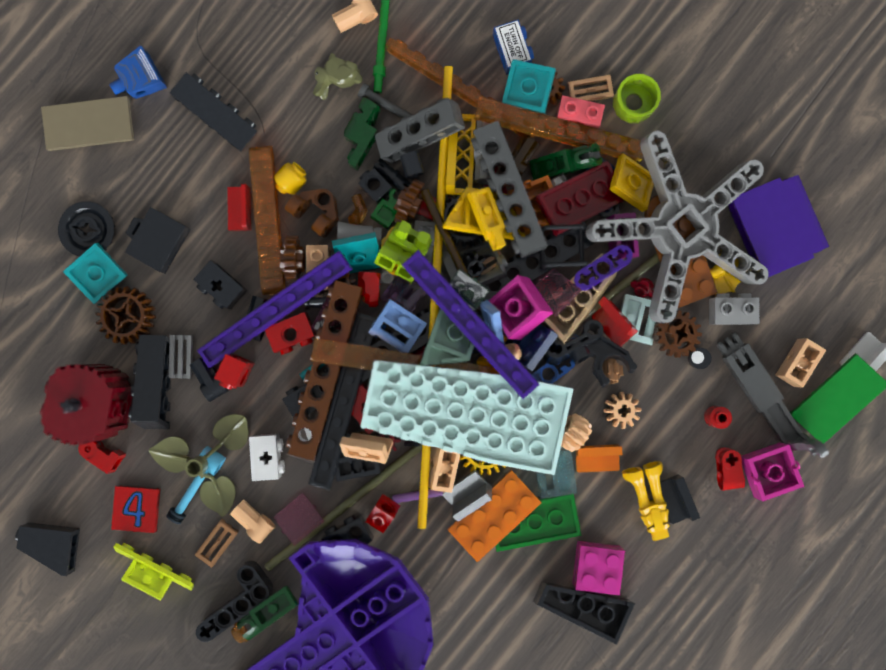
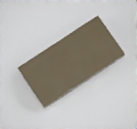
[41,96,134,151]

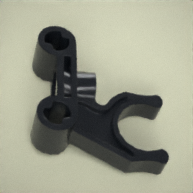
[543,320,637,388]

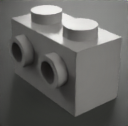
[709,293,759,325]

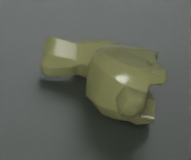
[313,53,363,100]

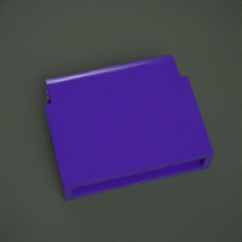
[728,175,829,277]

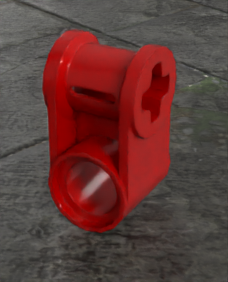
[715,447,745,491]

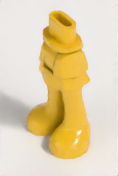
[622,461,670,541]

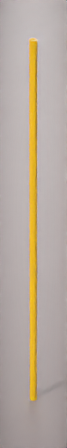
[417,66,453,529]

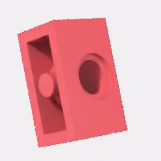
[555,95,605,132]

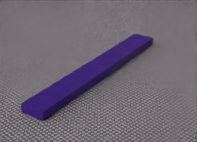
[402,250,540,399]
[197,251,353,368]

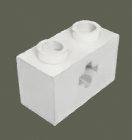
[249,434,285,481]

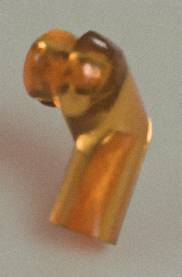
[348,194,368,225]

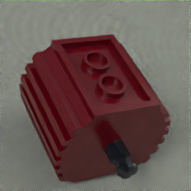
[40,364,133,445]

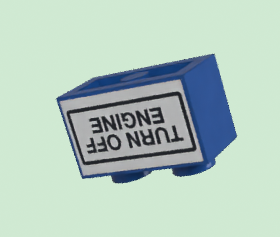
[492,19,534,75]

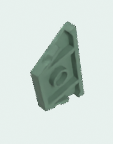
[420,300,483,366]

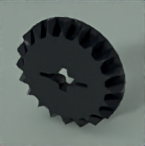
[58,201,115,257]

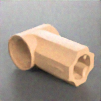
[332,0,378,33]
[230,500,275,544]

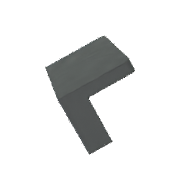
[442,470,492,522]

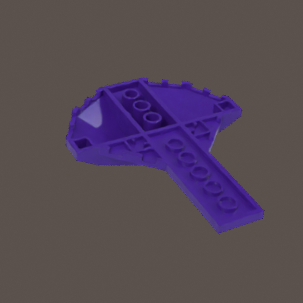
[246,539,434,670]

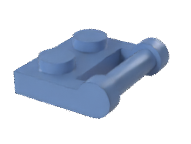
[368,299,427,357]

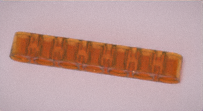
[249,146,286,295]

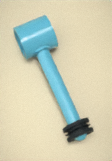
[166,446,226,524]

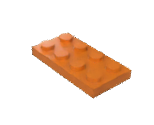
[448,470,542,562]

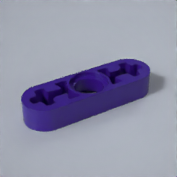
[574,245,633,291]

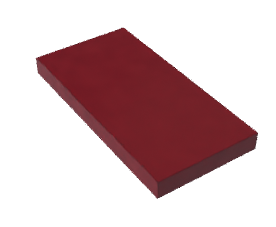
[534,160,625,236]

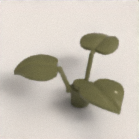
[149,414,249,517]

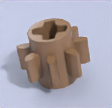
[602,359,624,384]

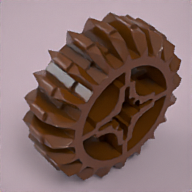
[95,286,156,345]

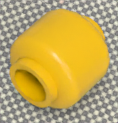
[274,162,307,195]

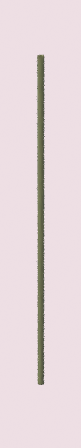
[264,253,659,572]

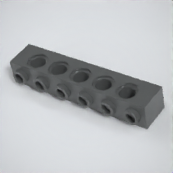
[471,121,547,258]

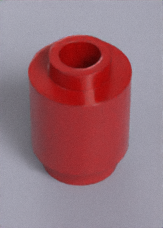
[704,406,732,429]

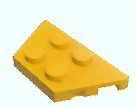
[443,187,525,240]

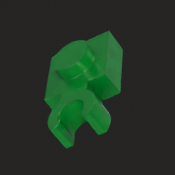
[370,189,397,229]

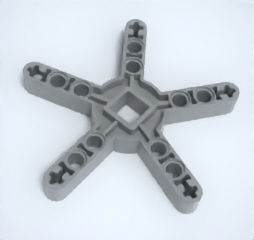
[585,131,768,323]

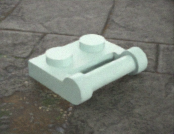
[620,294,656,345]

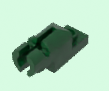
[344,97,381,171]

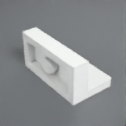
[839,332,886,371]

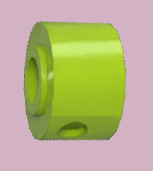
[613,74,661,123]

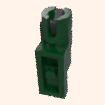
[529,143,603,181]

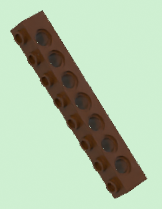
[286,281,363,461]

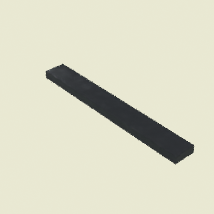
[308,313,376,490]

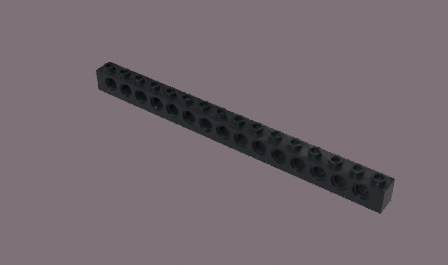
[282,222,596,418]

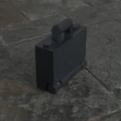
[125,207,191,274]

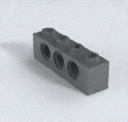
[375,98,466,163]

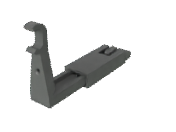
[716,332,829,458]

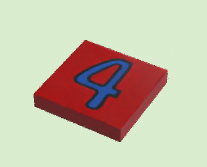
[111,485,160,533]

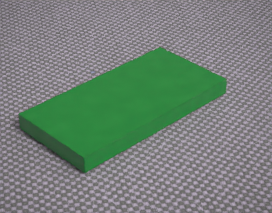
[790,353,886,444]
[495,492,582,552]

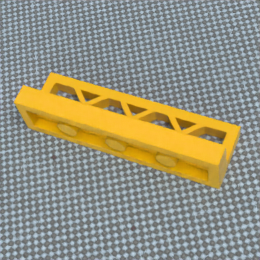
[446,114,476,195]

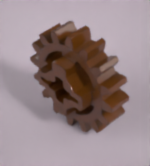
[394,179,425,223]
[280,235,306,283]
[653,310,702,358]

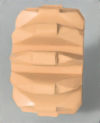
[603,392,641,429]
[561,413,592,452]

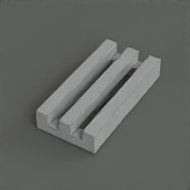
[169,335,193,379]

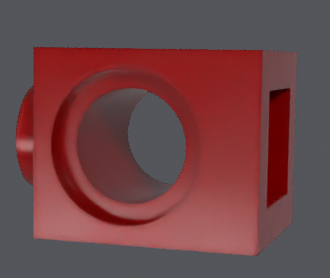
[365,494,401,534]

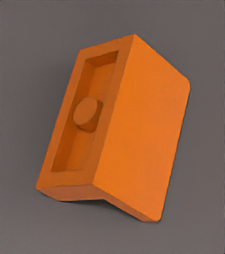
[575,444,622,473]

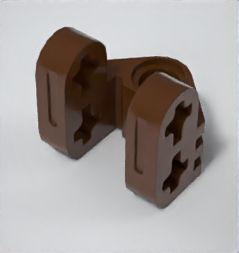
[285,189,339,238]

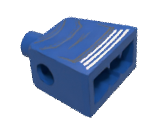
[109,46,167,99]

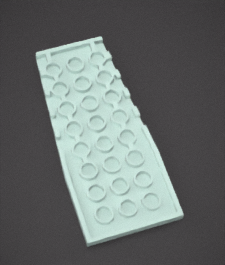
[361,360,573,475]

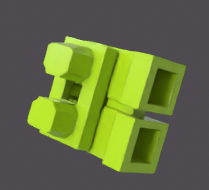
[374,220,433,283]

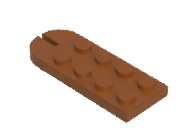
[644,195,718,308]

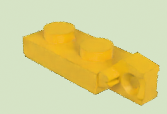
[467,187,506,251]

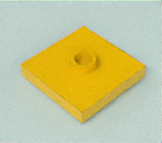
[609,153,654,212]

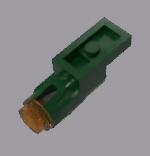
[231,585,299,643]

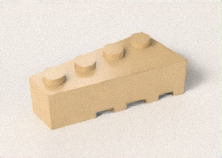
[542,253,617,344]

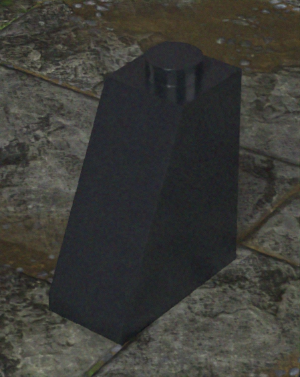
[15,522,80,576]

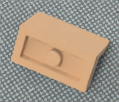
[340,432,393,464]

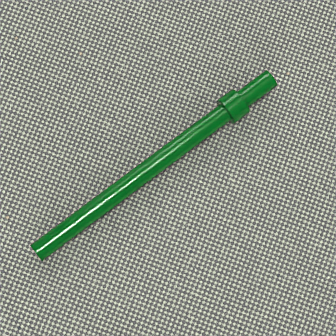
[373,0,390,94]

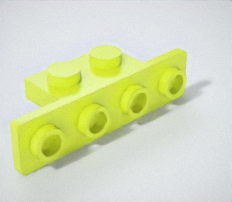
[114,543,194,601]

